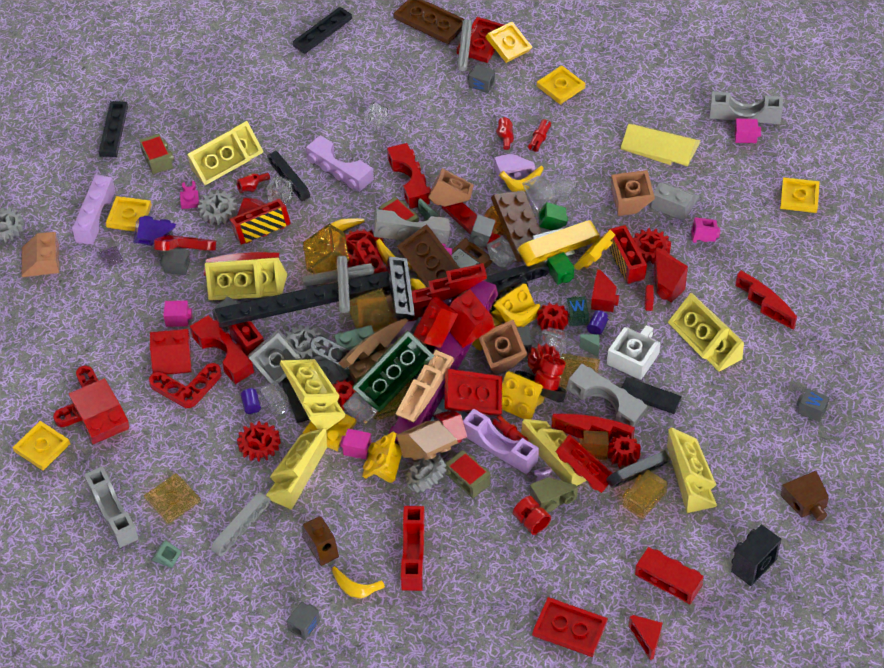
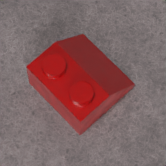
[449,289,495,349]
[413,297,458,348]
[150,329,192,375]

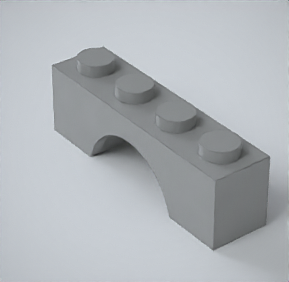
[709,91,783,124]
[373,209,450,246]
[566,364,647,427]
[84,466,139,548]

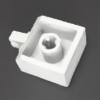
[607,325,660,380]

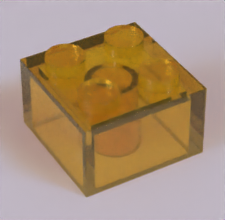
[303,223,349,274]

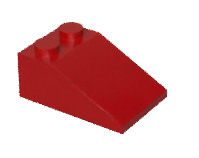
[68,378,129,445]

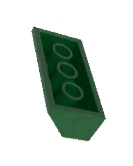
[352,330,434,412]

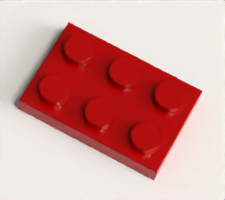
[456,17,504,63]
[444,369,502,416]
[555,434,613,493]
[532,597,608,657]

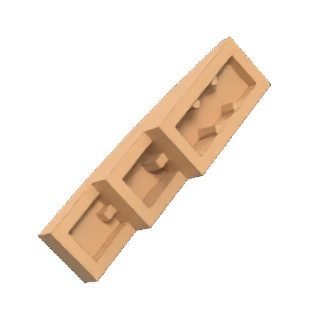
[396,350,454,422]

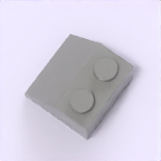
[651,182,700,221]
[248,329,302,387]

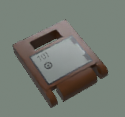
[452,238,493,269]

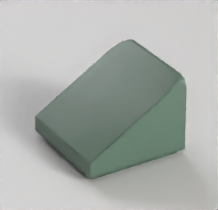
[418,199,440,220]
[579,334,599,357]
[151,540,182,568]

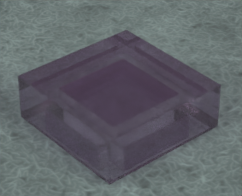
[99,246,123,268]

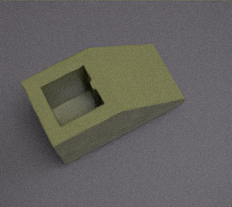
[530,477,578,512]

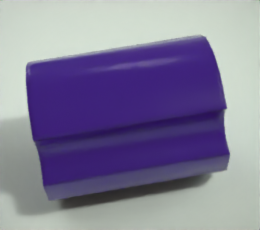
[587,310,609,335]
[241,388,261,414]

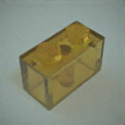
[622,470,668,520]

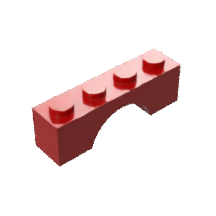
[387,143,431,209]
[189,315,254,384]
[401,506,425,591]

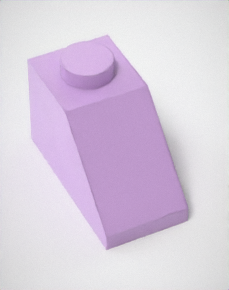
[494,154,535,184]

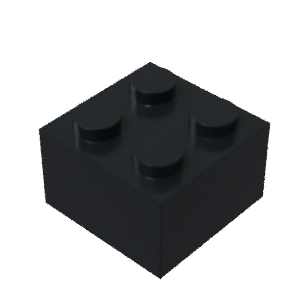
[731,524,782,586]

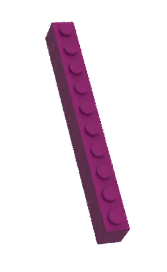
[388,281,498,445]

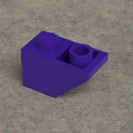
[133,216,176,246]

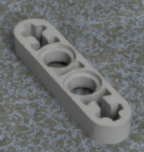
[211,492,270,557]

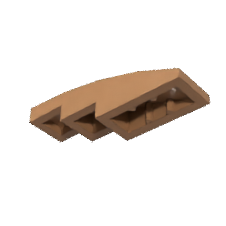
[339,318,408,368]

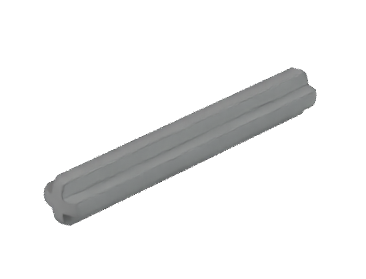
[458,19,472,71]
[337,256,350,313]
[303,264,374,287]

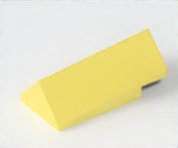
[187,121,263,186]
[621,124,700,167]
[205,258,287,300]
[668,293,744,372]
[280,359,345,430]
[521,419,587,486]
[667,427,717,513]
[266,428,327,510]

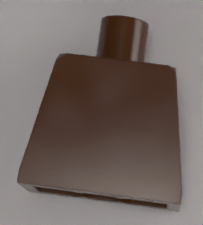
[780,471,829,521]
[302,516,339,566]

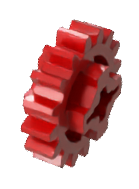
[633,228,671,264]
[237,421,281,462]

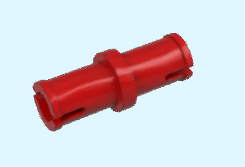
[528,119,551,152]
[492,415,529,441]

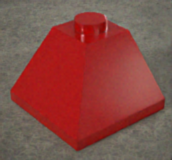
[653,248,688,303]

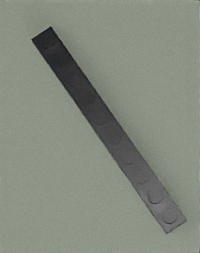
[215,271,391,328]

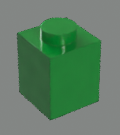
[538,202,568,231]
[547,252,575,285]

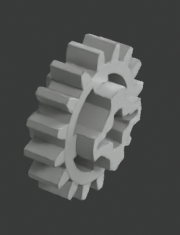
[198,190,238,225]
[0,208,24,243]
[285,325,323,360]
[405,455,447,493]

